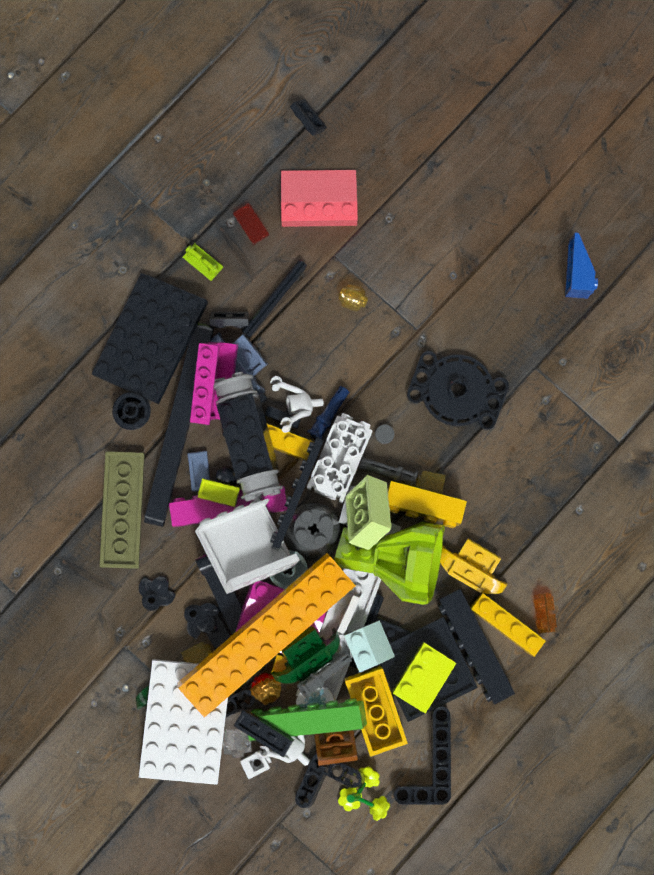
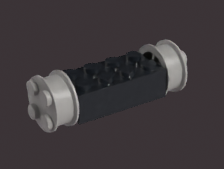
[214,372,283,502]

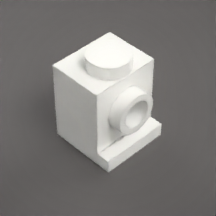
[240,749,272,779]

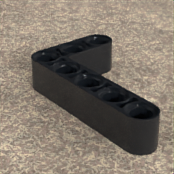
[195,554,242,635]
[393,706,451,805]

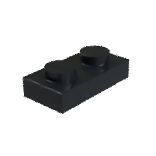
[290,99,327,136]
[210,312,249,328]

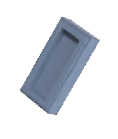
[188,451,210,492]

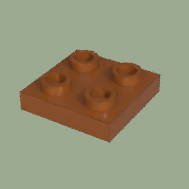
[314,730,358,766]

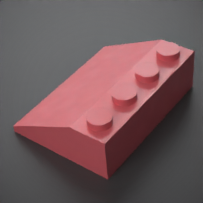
[281,170,358,227]

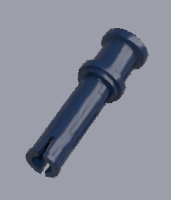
[307,386,350,440]

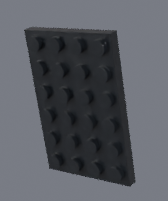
[92,273,208,405]

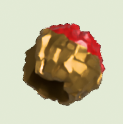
[250,673,281,705]

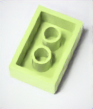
[345,475,392,550]

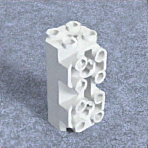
[307,413,372,503]

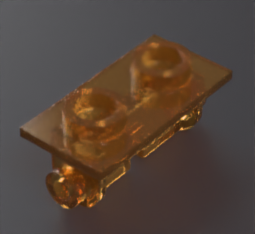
[534,593,557,633]

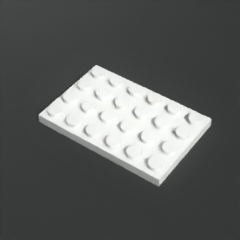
[139,659,228,784]

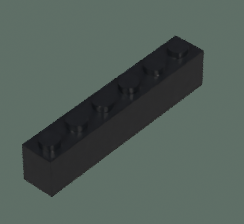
[437,589,515,705]

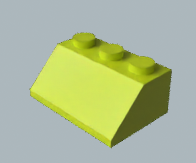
[392,642,456,714]

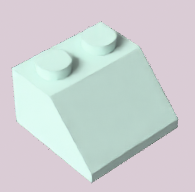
[344,620,395,672]

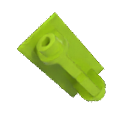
[182,243,223,281]

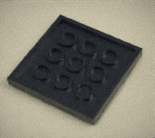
[380,617,478,722]

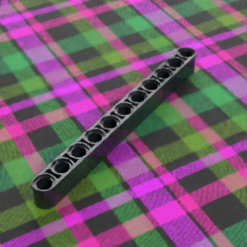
[144,322,214,527]

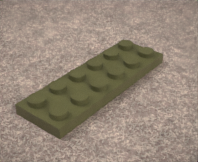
[100,452,145,569]

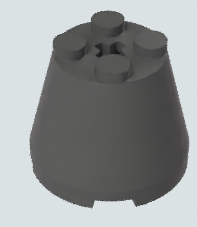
[285,503,342,561]

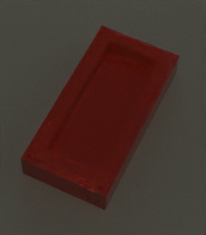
[233,203,269,246]

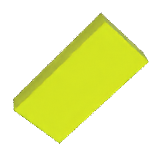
[197,479,240,507]

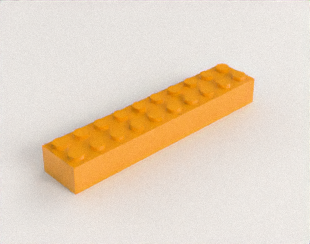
[177,553,356,718]

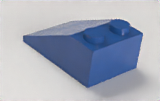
[565,233,598,299]

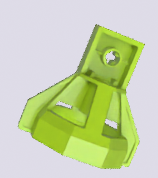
[335,522,445,605]

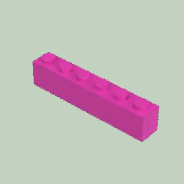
[169,484,287,527]

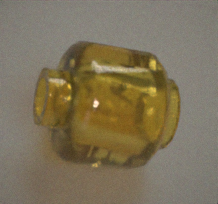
[338,284,368,312]

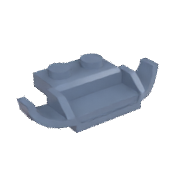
[211,333,268,395]

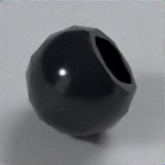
[215,466,237,487]

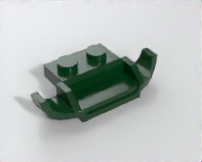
[271,626,340,684]

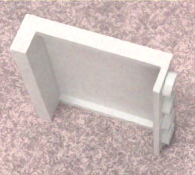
[195,498,300,594]

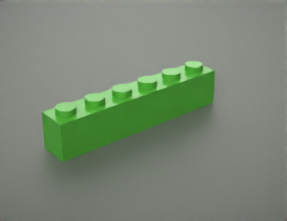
[248,698,367,741]

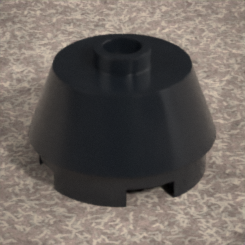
[112,392,151,430]

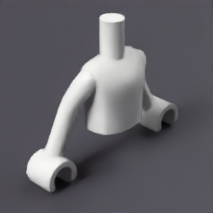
[270,376,323,433]
[255,735,310,766]

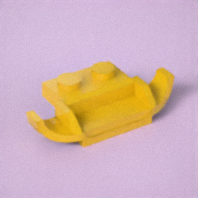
[440,538,508,594]

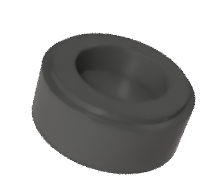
[375,425,394,444]

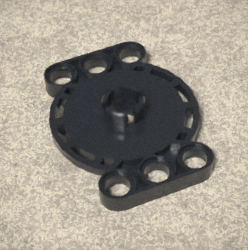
[407,351,509,431]

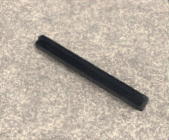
[242,260,307,337]

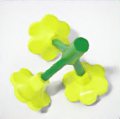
[338,766,390,821]

